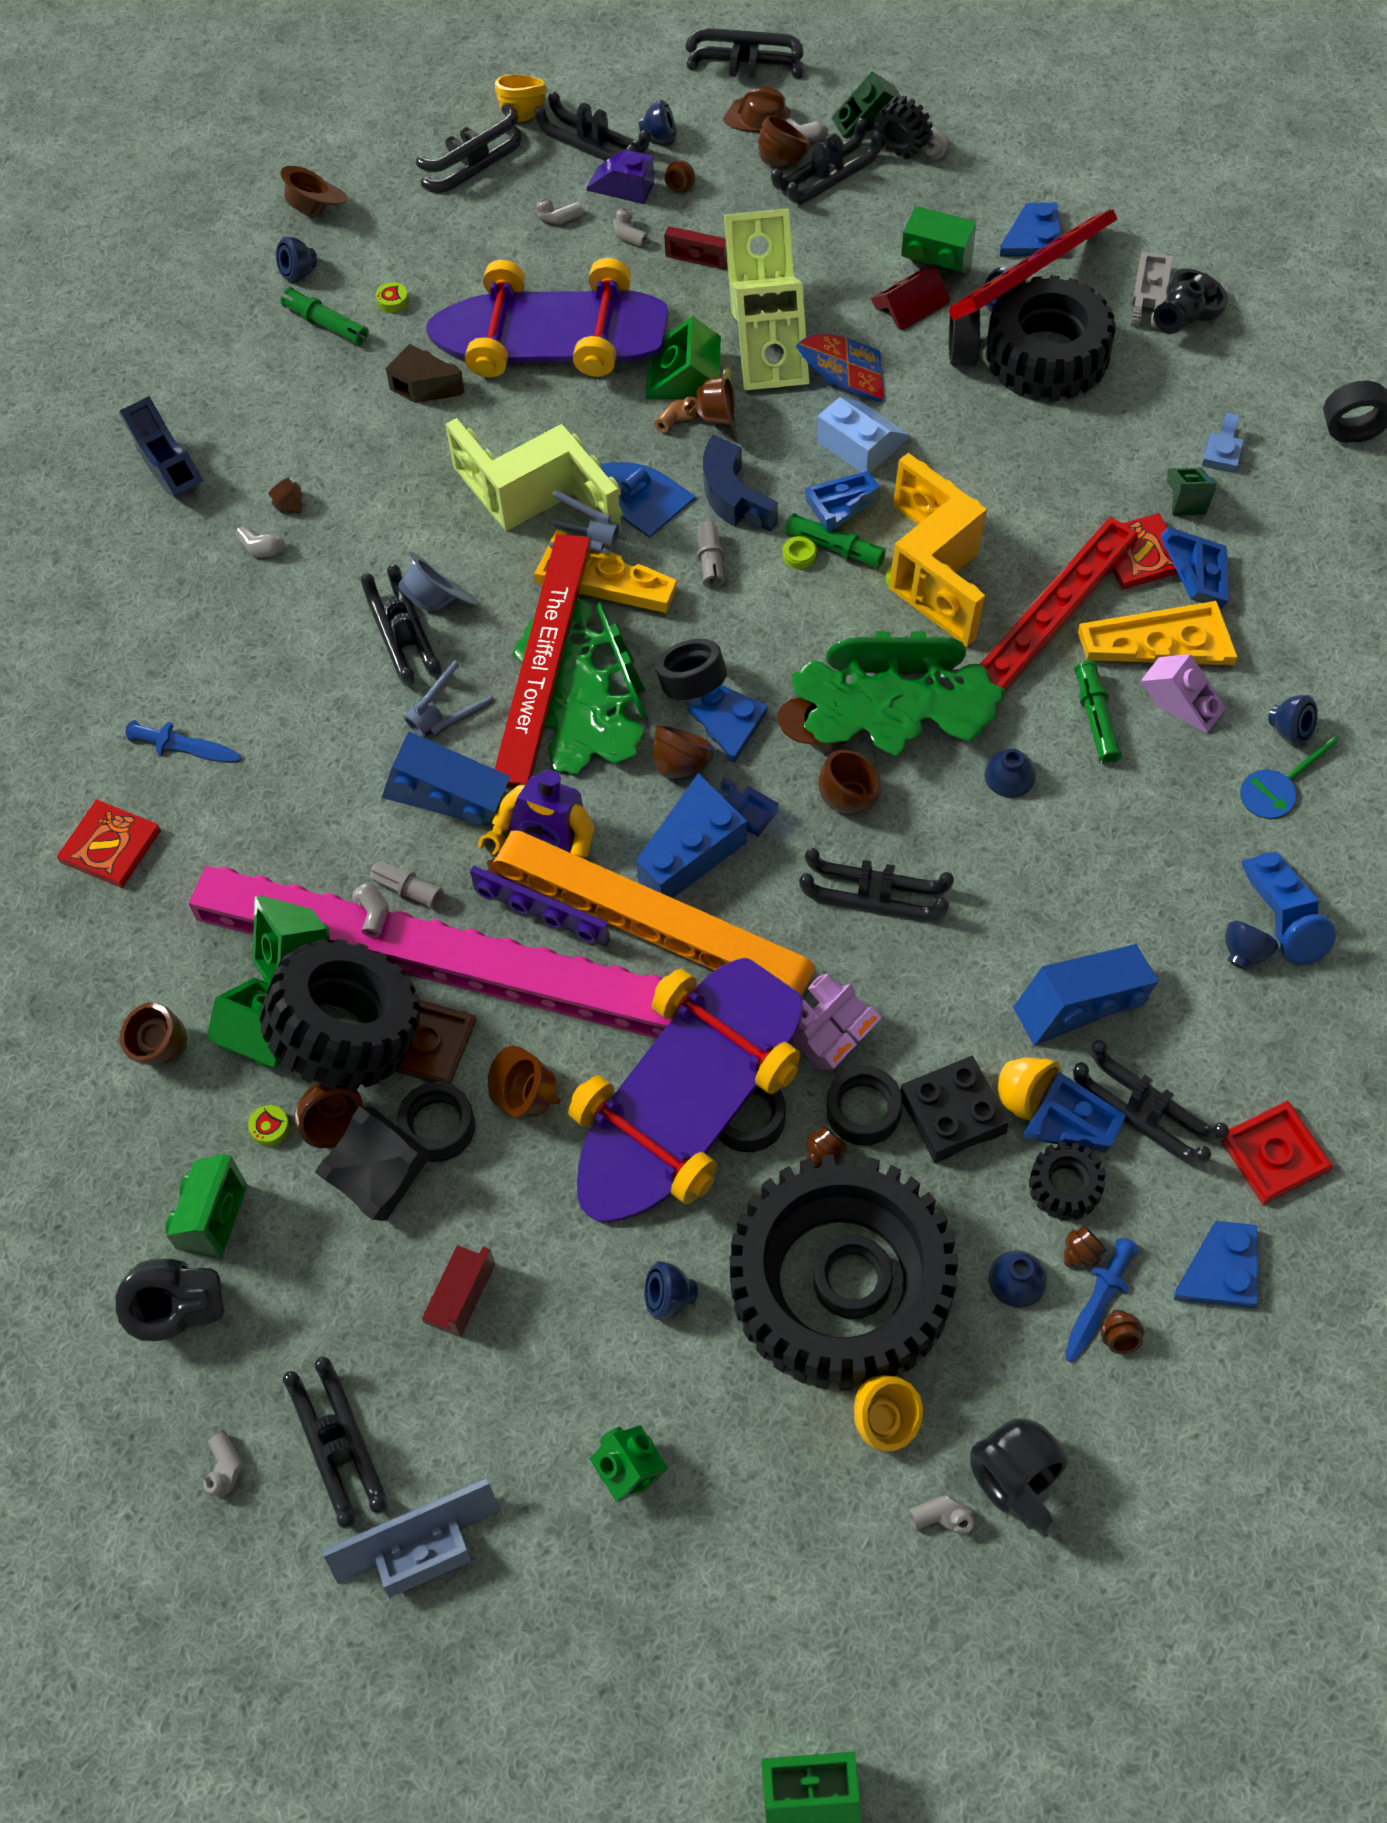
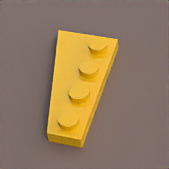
[534,529,677,613]
[1078,601,1237,666]

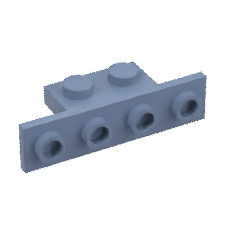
[322,1478,500,1598]

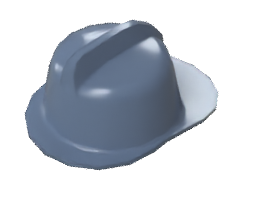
[398,552,477,611]

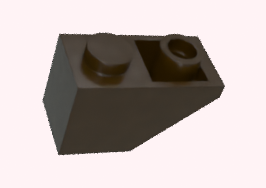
[385,344,465,403]

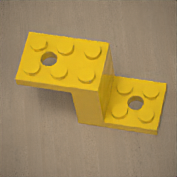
[889,453,987,647]

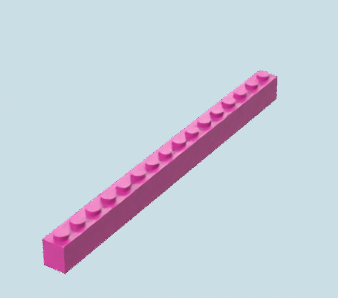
[188,866,697,1039]

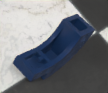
[119,396,204,497]
[703,434,778,532]

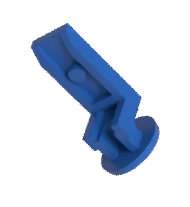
[1242,852,1336,965]

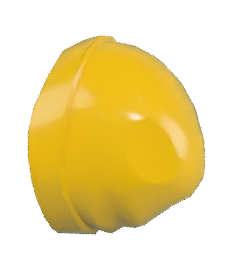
[495,74,548,123]
[998,1057,1062,1121]
[854,1375,923,1452]

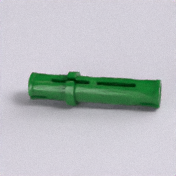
[280,287,369,346]
[785,513,886,569]
[1074,660,1122,764]

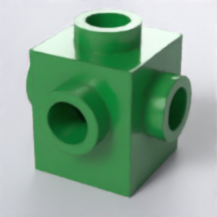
[589,1425,668,1502]

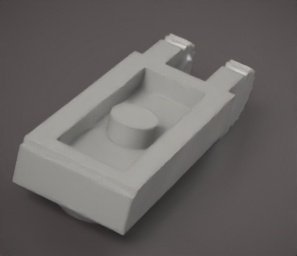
[1131,252,1173,329]

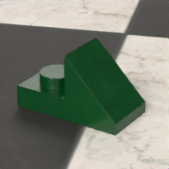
[1167,468,1216,515]

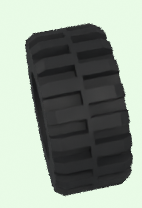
[986,275,1116,401]
[259,939,421,1090]

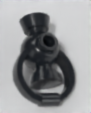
[1154,269,1228,334]

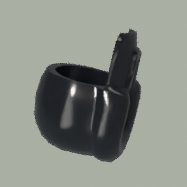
[115,1258,225,1341]
[970,1418,1068,1538]

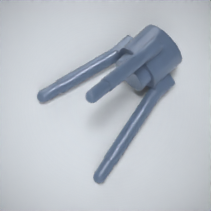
[549,491,620,553]
[403,661,494,737]

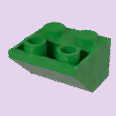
[761,1752,861,1823]

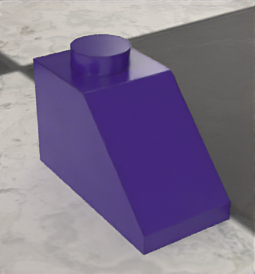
[587,149,655,204]

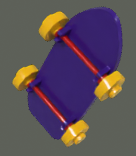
[426,258,669,378]
[568,958,803,1223]

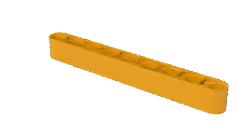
[493,831,816,998]

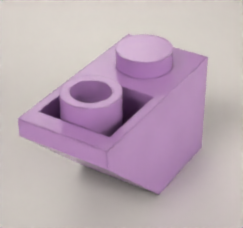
[1140,654,1226,733]

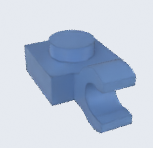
[1202,412,1243,473]

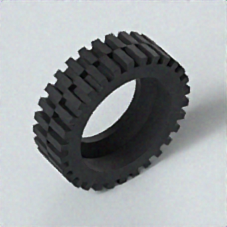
[730,1154,958,1391]

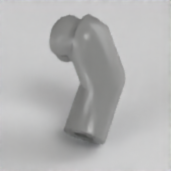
[786,118,828,144]
[925,124,949,162]
[536,199,583,225]
[613,208,648,248]
[236,526,285,558]
[352,883,389,938]
[203,1431,242,1497]
[908,1496,975,1535]

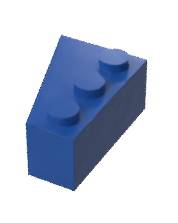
[381,731,510,826]
[636,773,747,898]
[1013,944,1159,1046]

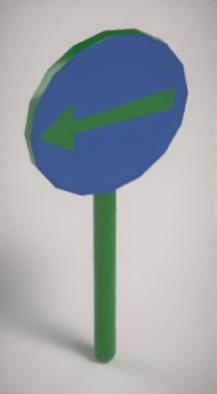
[1240,737,1338,819]

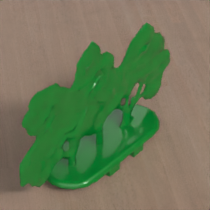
[512,600,649,774]
[791,631,1005,757]

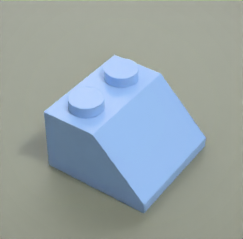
[817,397,910,473]

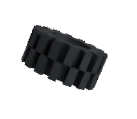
[873,96,933,159]
[1029,1141,1106,1221]

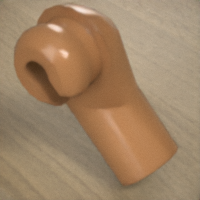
[654,396,698,433]

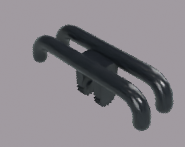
[685,28,804,79]
[535,92,651,161]
[416,103,522,193]
[771,118,884,204]
[361,564,442,687]
[799,848,954,921]
[1073,1040,1229,1166]
[283,1356,388,1529]

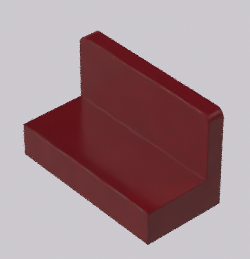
[664,226,728,270]
[871,266,950,330]
[422,1245,495,1338]

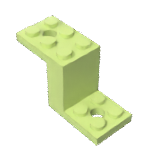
[724,208,809,390]
[445,418,623,533]

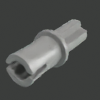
[697,520,725,587]
[370,861,444,910]

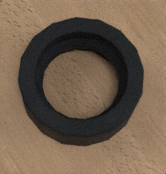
[949,302,980,365]
[1323,380,1387,443]
[656,639,727,700]
[827,1066,902,1146]
[397,1082,475,1162]
[719,1086,786,1153]
[814,1235,893,1319]

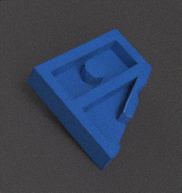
[1000,202,1061,256]
[804,471,881,531]
[1161,527,1229,609]
[688,685,767,763]
[1023,1072,1126,1152]
[1174,1221,1257,1308]

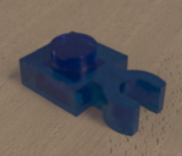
[721,778,779,837]

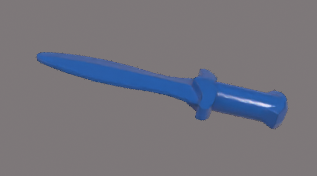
[125,720,241,762]
[1066,1238,1139,1362]

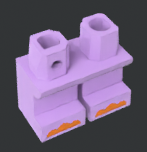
[793,974,882,1070]

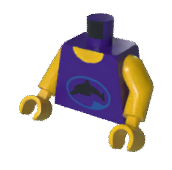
[478,770,595,859]

